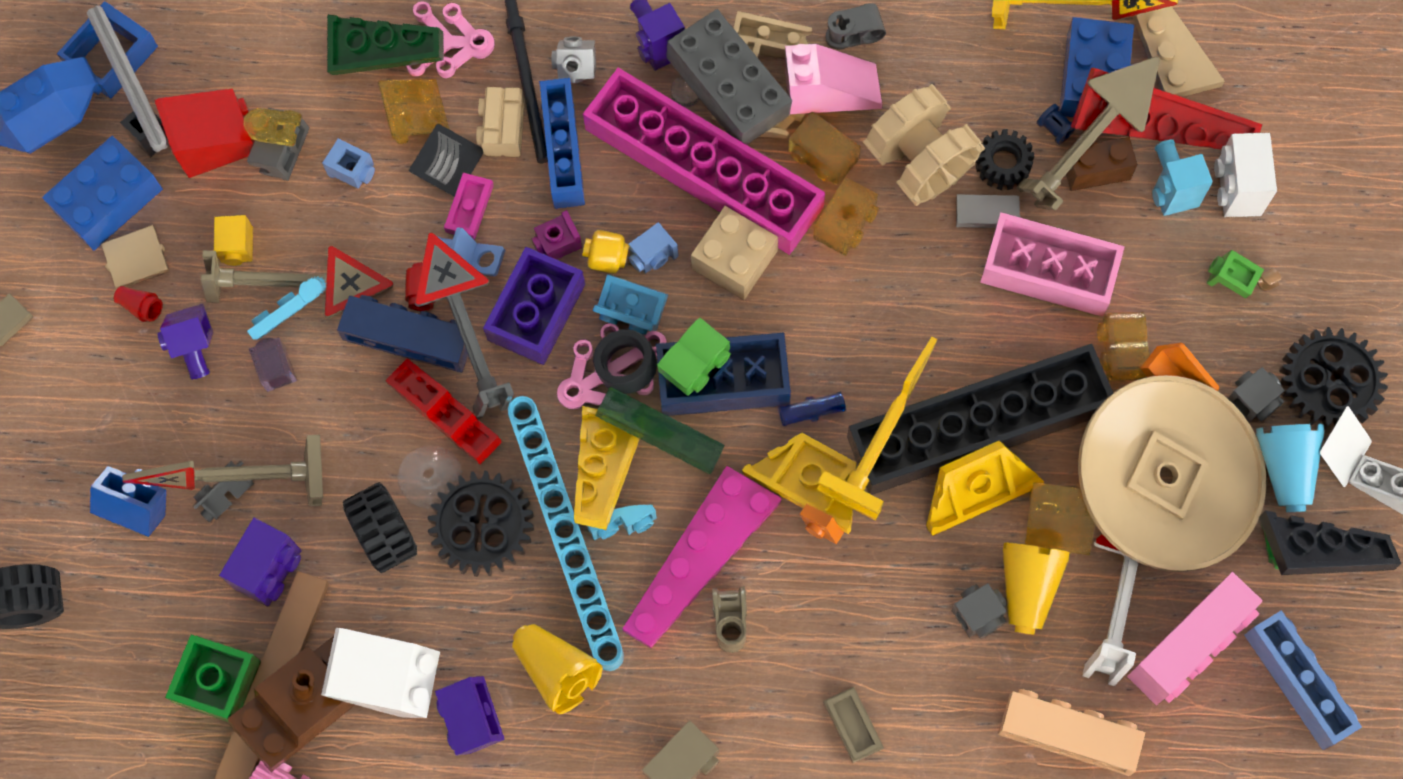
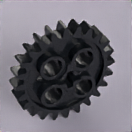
[1279,327,1388,430]
[428,470,534,577]

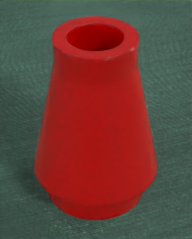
[113,286,163,322]

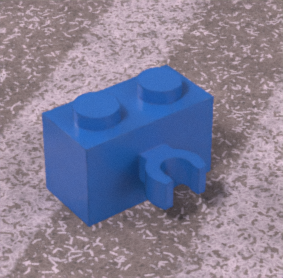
[90,466,167,537]

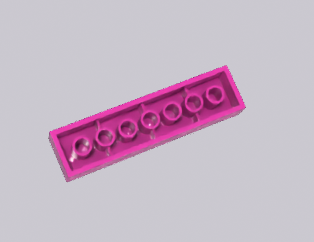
[583,67,825,255]

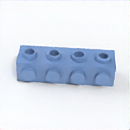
[1244,610,1362,750]

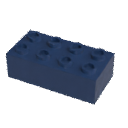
[656,332,791,416]

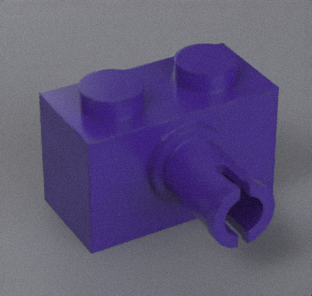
[630,0,685,71]
[157,304,214,380]

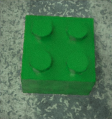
[165,634,261,722]

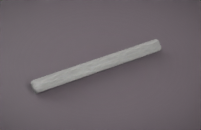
[87,6,169,152]

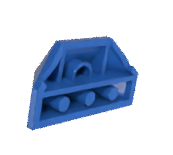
[0,57,99,154]

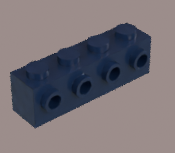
[337,295,468,373]

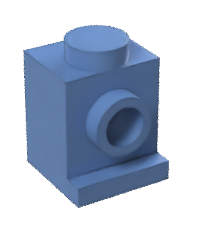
[322,138,375,189]
[628,222,679,274]

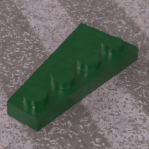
[327,14,444,75]

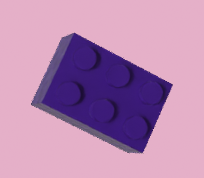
[483,247,585,365]

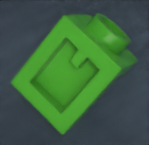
[1207,250,1264,299]

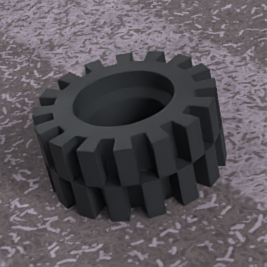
[976,129,1034,190]

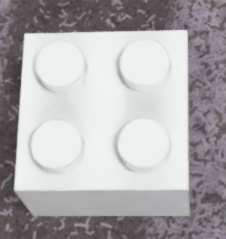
[1214,133,1277,217]

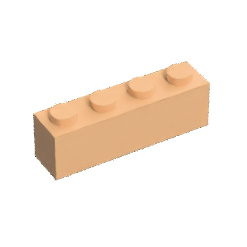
[998,689,1146,776]

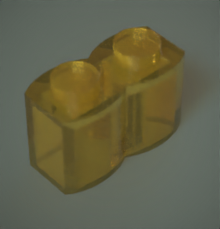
[1097,312,1150,380]

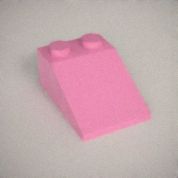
[785,44,882,114]

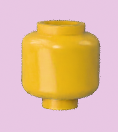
[582,230,629,274]

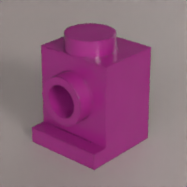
[531,210,582,260]

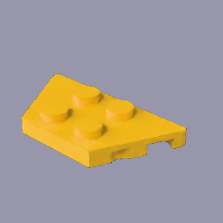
[742,433,858,534]
[926,441,1045,536]

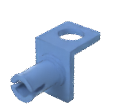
[437,227,505,276]

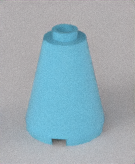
[1256,424,1324,512]

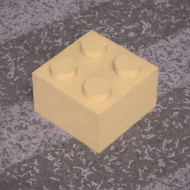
[691,206,778,300]

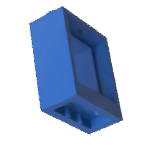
[57,1,158,99]

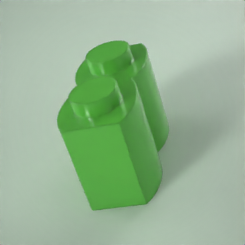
[657,318,731,396]

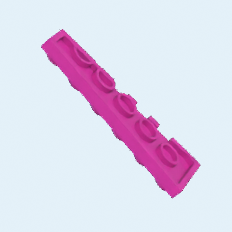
[622,466,781,649]

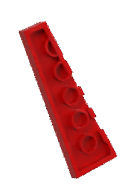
[1071,68,1263,150]

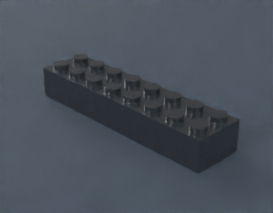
[847,343,1113,495]

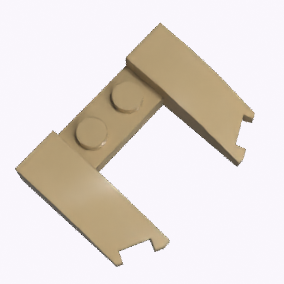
[711,11,812,139]

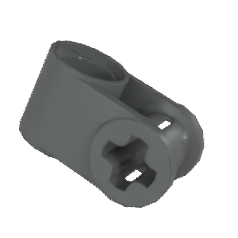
[825,3,886,50]

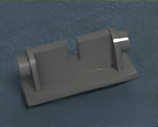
[193,461,254,522]

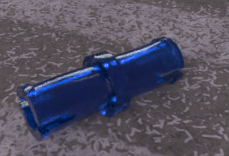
[778,391,846,426]

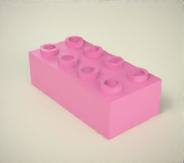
[980,212,1125,317]
[1127,572,1263,705]

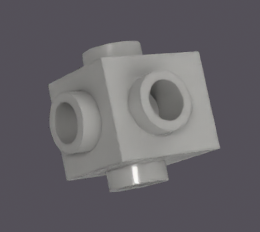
[551,36,596,83]

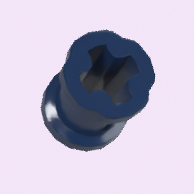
[1036,103,1076,145]

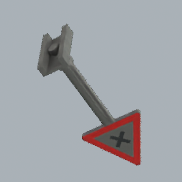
[415,233,514,419]

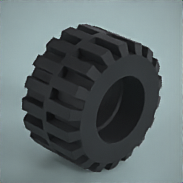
[343,482,417,573]
[0,564,64,629]

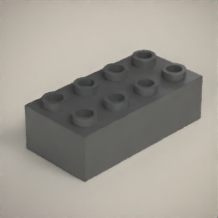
[667,9,792,145]

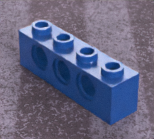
[539,78,585,209]

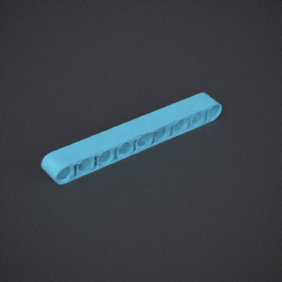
[508,396,624,671]

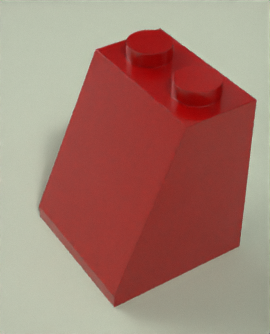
[154,88,257,178]

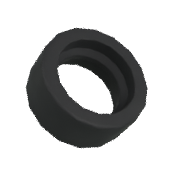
[593,329,657,394]

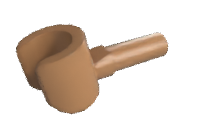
[1243,256,1281,291]

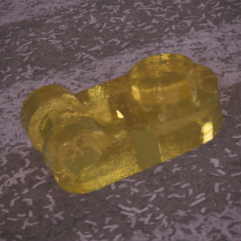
[243,108,302,146]

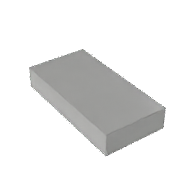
[956,194,1020,228]

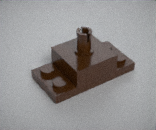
[228,636,355,773]

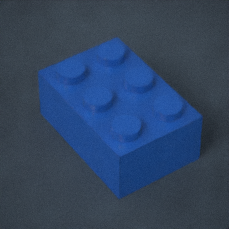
[1059,17,1134,117]
[42,136,163,251]

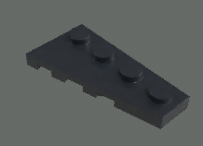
[1259,510,1401,575]

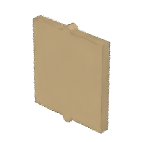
[101,225,169,289]

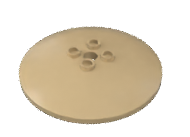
[1078,375,1266,572]

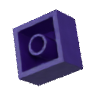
[219,517,302,607]

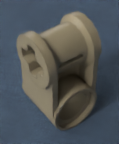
[712,586,747,653]

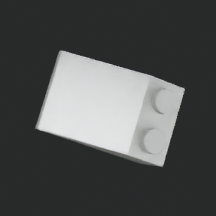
[321,628,440,718]

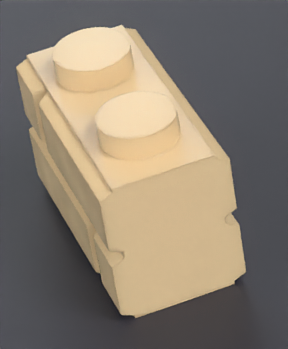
[476,87,525,157]

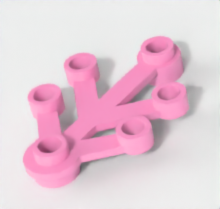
[406,1,495,78]
[557,323,667,412]

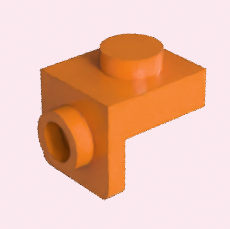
[799,504,853,544]

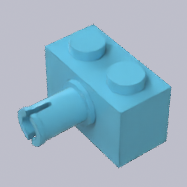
[1152,140,1213,216]

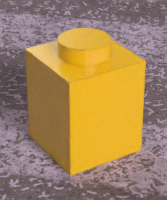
[214,215,253,266]

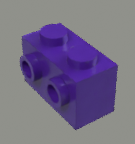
[435,676,505,756]

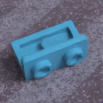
[592,274,669,335]

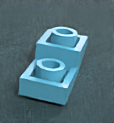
[587,505,657,540]

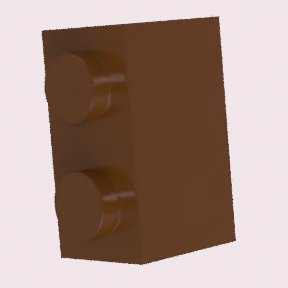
[1066,137,1138,191]

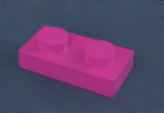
[444,173,494,240]

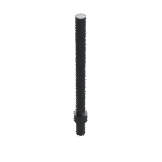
[504,0,548,164]

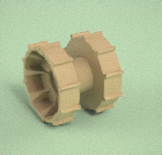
[863,84,985,206]

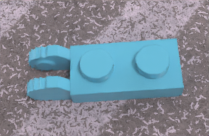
[247,276,327,340]

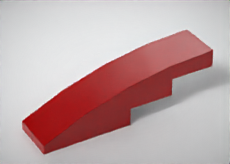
[385,358,502,465]

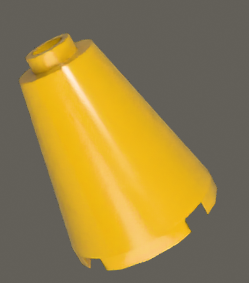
[1002,542,1070,635]
[512,624,603,714]

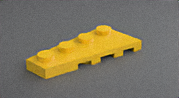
[574,406,644,530]

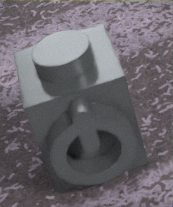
[1228,367,1285,423]
[951,583,1007,639]

